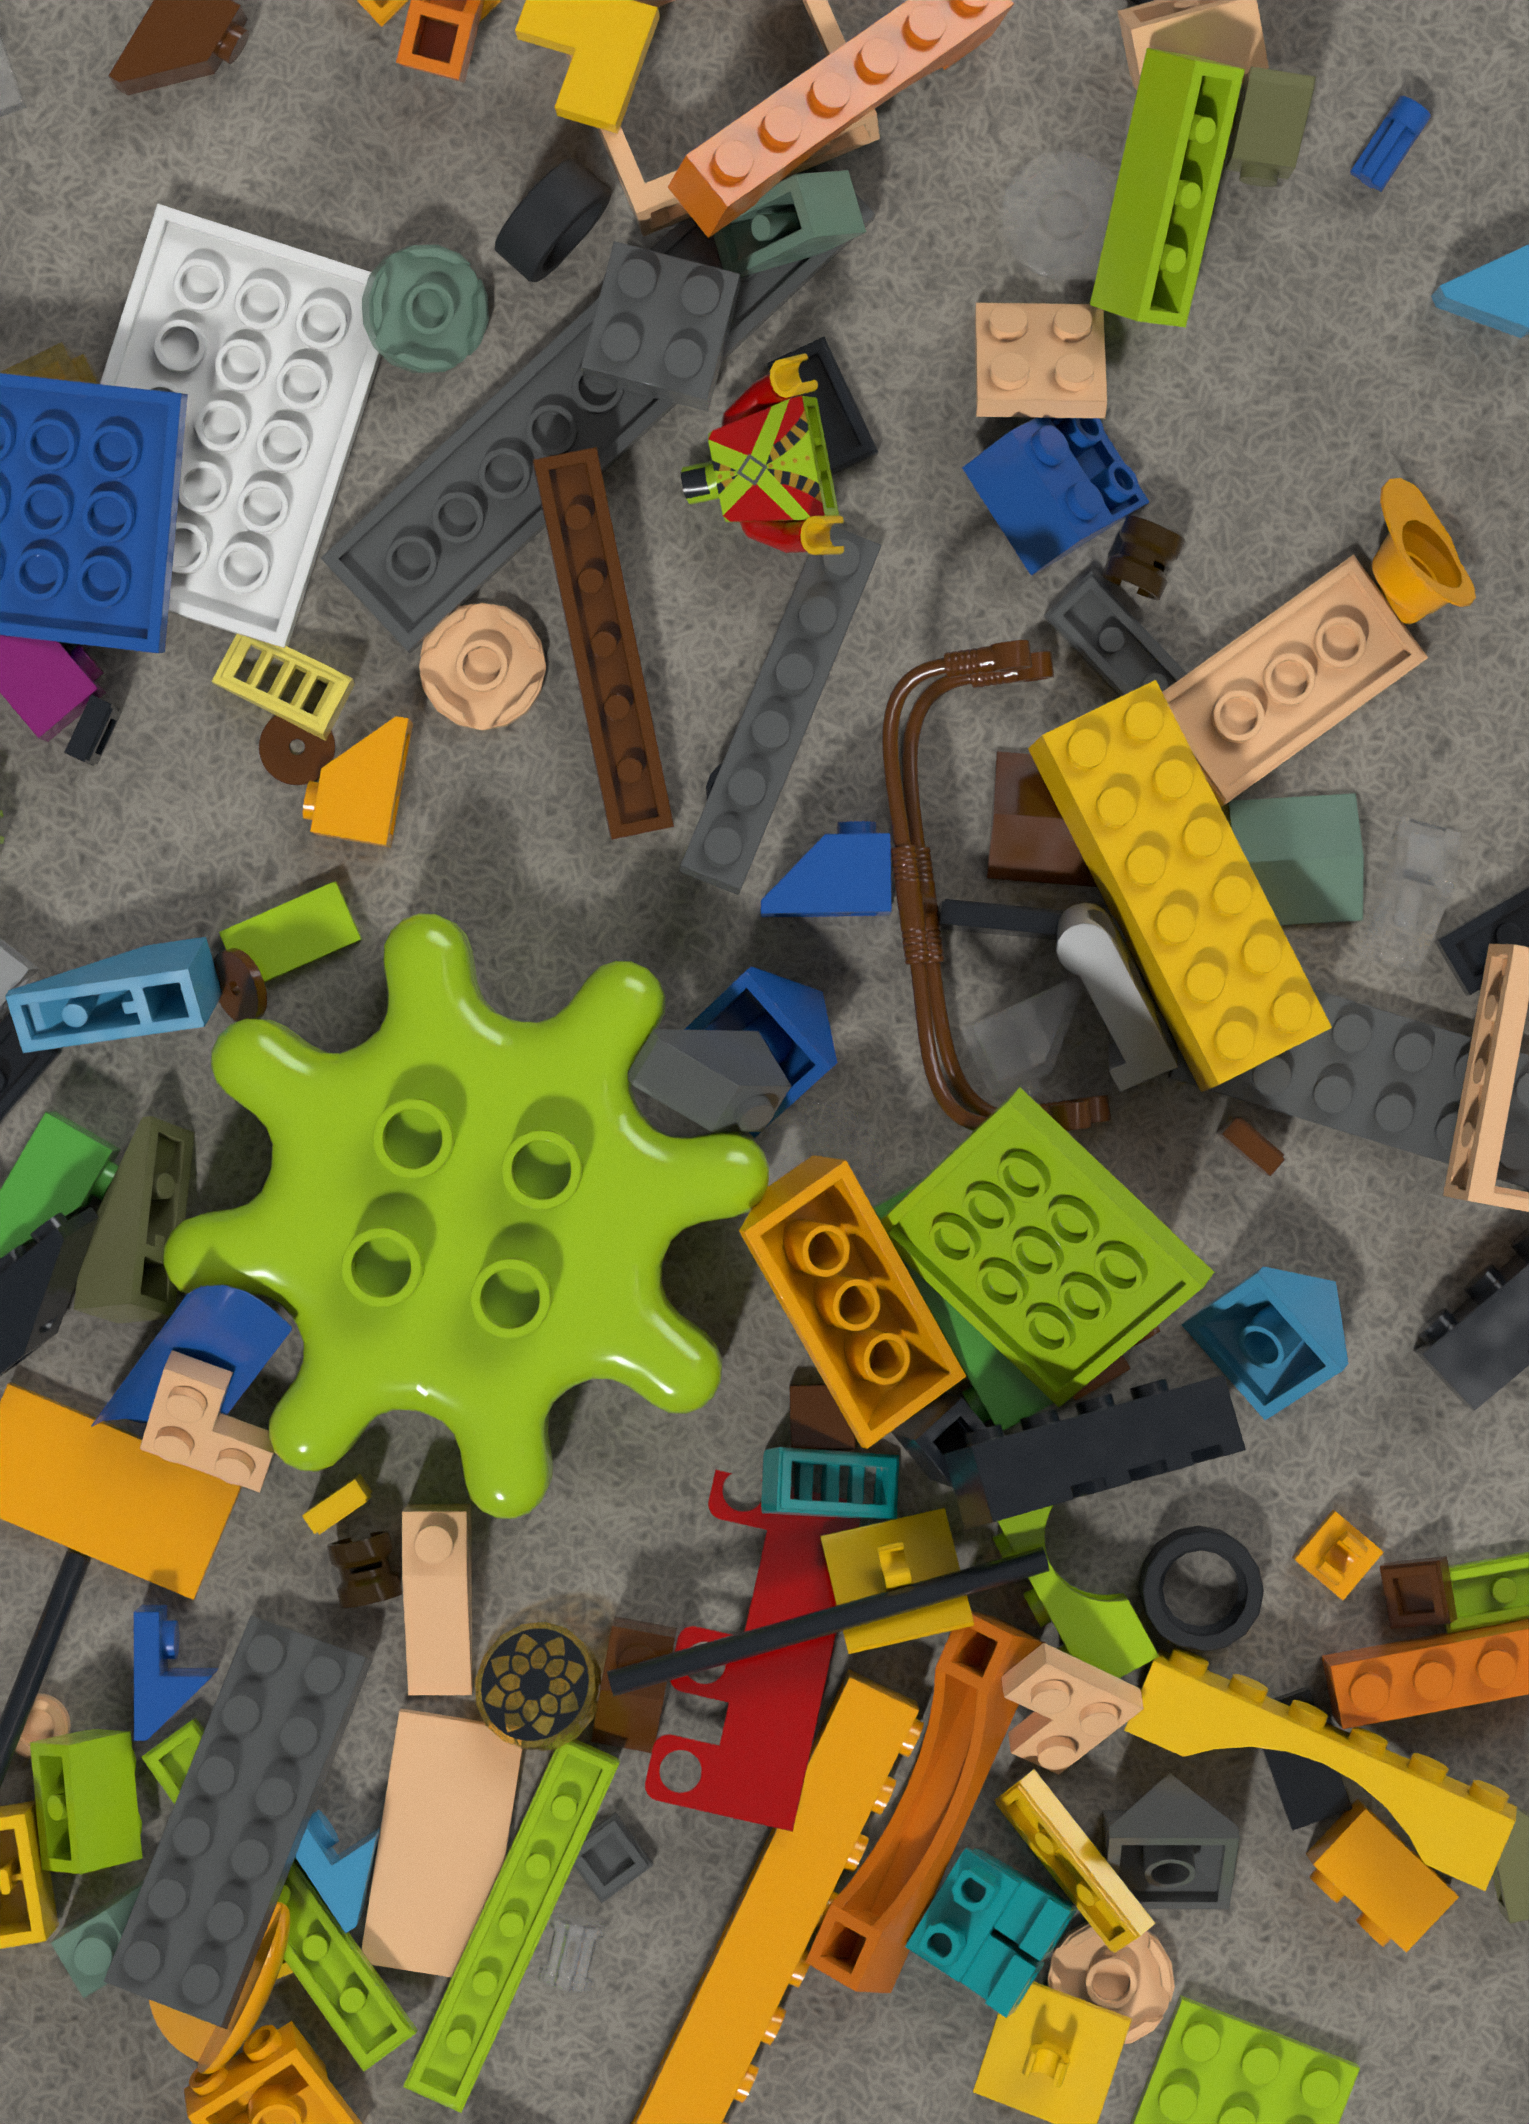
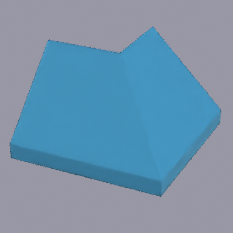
[1182,1266,1349,1420]

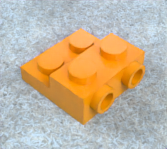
[184,2021,362,2124]

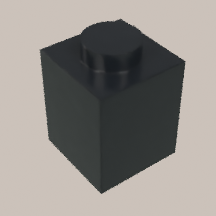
[891,1392,987,1488]

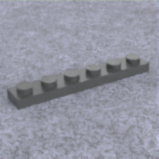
[679,525,881,895]

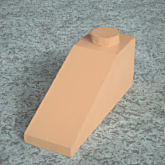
[402,1504,472,1695]

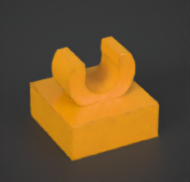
[1292,1509,1384,1600]

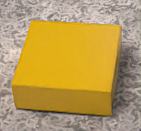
[302,1474,373,1535]

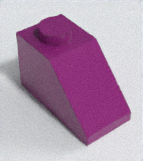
[0,635,106,742]

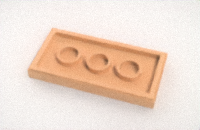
[1162,555,1428,807]
[361,1708,524,1977]

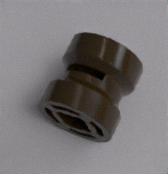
[1101,515,1186,600]
[327,1530,403,1608]

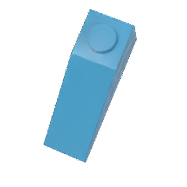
[5,937,222,1053]

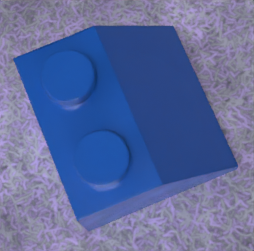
[761,821,892,918]

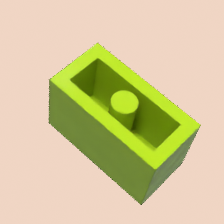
[30,1729,143,1874]

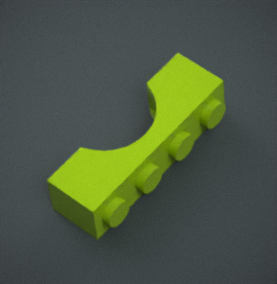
[993,1505,1159,1678]

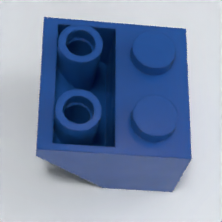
[962,418,1150,575]

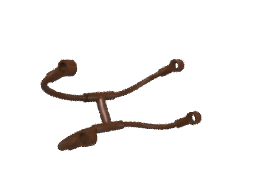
[882,640,1111,1131]

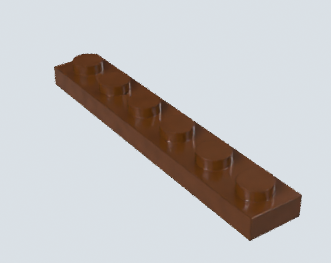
[532,447,674,840]

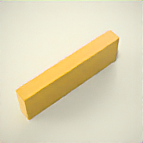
[994,1769,1156,1953]

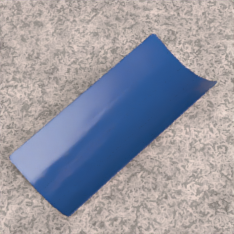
[91,1285,292,1427]

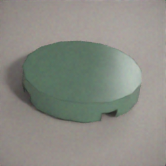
[362,244,489,373]

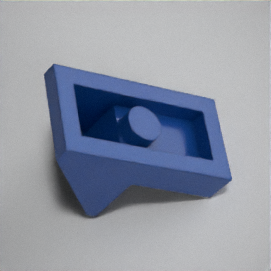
[134,1605,218,1741]

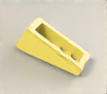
[212,634,355,741]

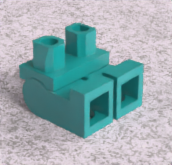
[905,1847,1078,2018]

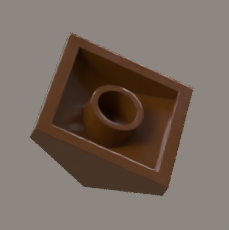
[987,751,1097,887]

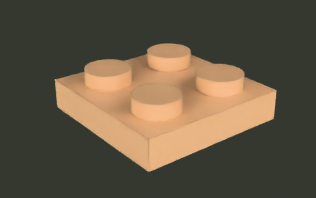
[975,302,1107,419]

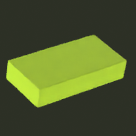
[219,881,363,983]

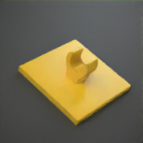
[820,1508,974,1654]
[973,1981,1132,2124]

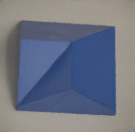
[684,966,838,1138]

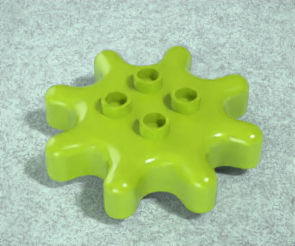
[163,913,769,1519]

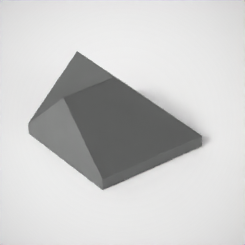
[1102,1773,1240,1909]

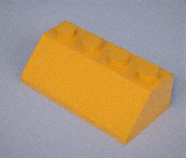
[739,1155,966,1449]

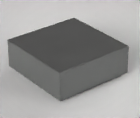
[574,1812,653,1903]

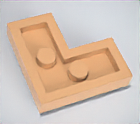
[140,1350,275,1493]
[1001,1643,1144,1775]

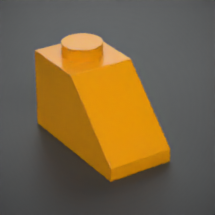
[303,716,413,848]

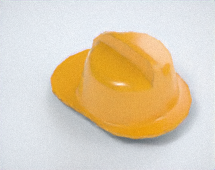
[1372,478,1476,624]

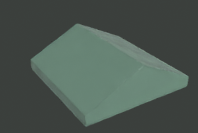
[1228,793,1364,925]

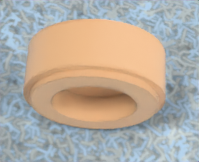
[15,1694,71,1759]

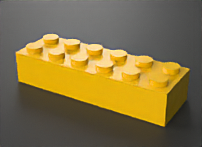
[1028,680,1332,1092]

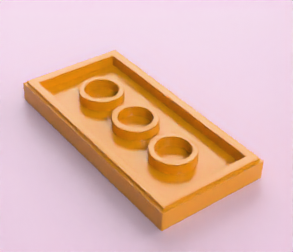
[0,1382,243,1600]

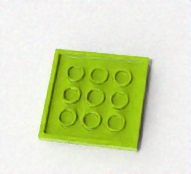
[880,1087,1215,1407]

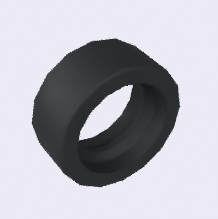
[494,158,611,282]
[1138,1525,1264,1652]

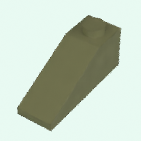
[74,1116,195,1324]

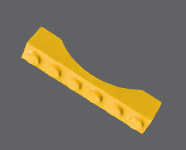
[1124,1648,1517,1891]

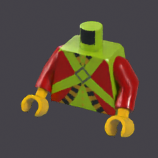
[681,354,844,555]

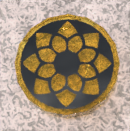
[475,1622,601,1751]

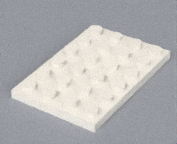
[100,204,381,648]

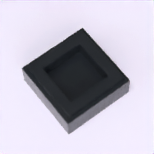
[64,695,121,766]

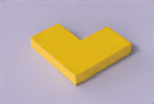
[515,0,660,134]

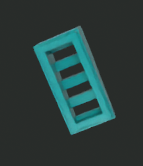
[761,1447,899,1519]

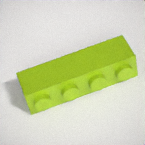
[1090,48,1245,328]

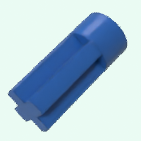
[1350,96,1431,192]

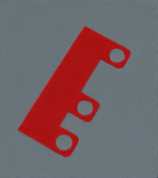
[645,1469,864,1832]

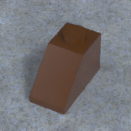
[108,0,249,95]
[591,1616,677,1753]

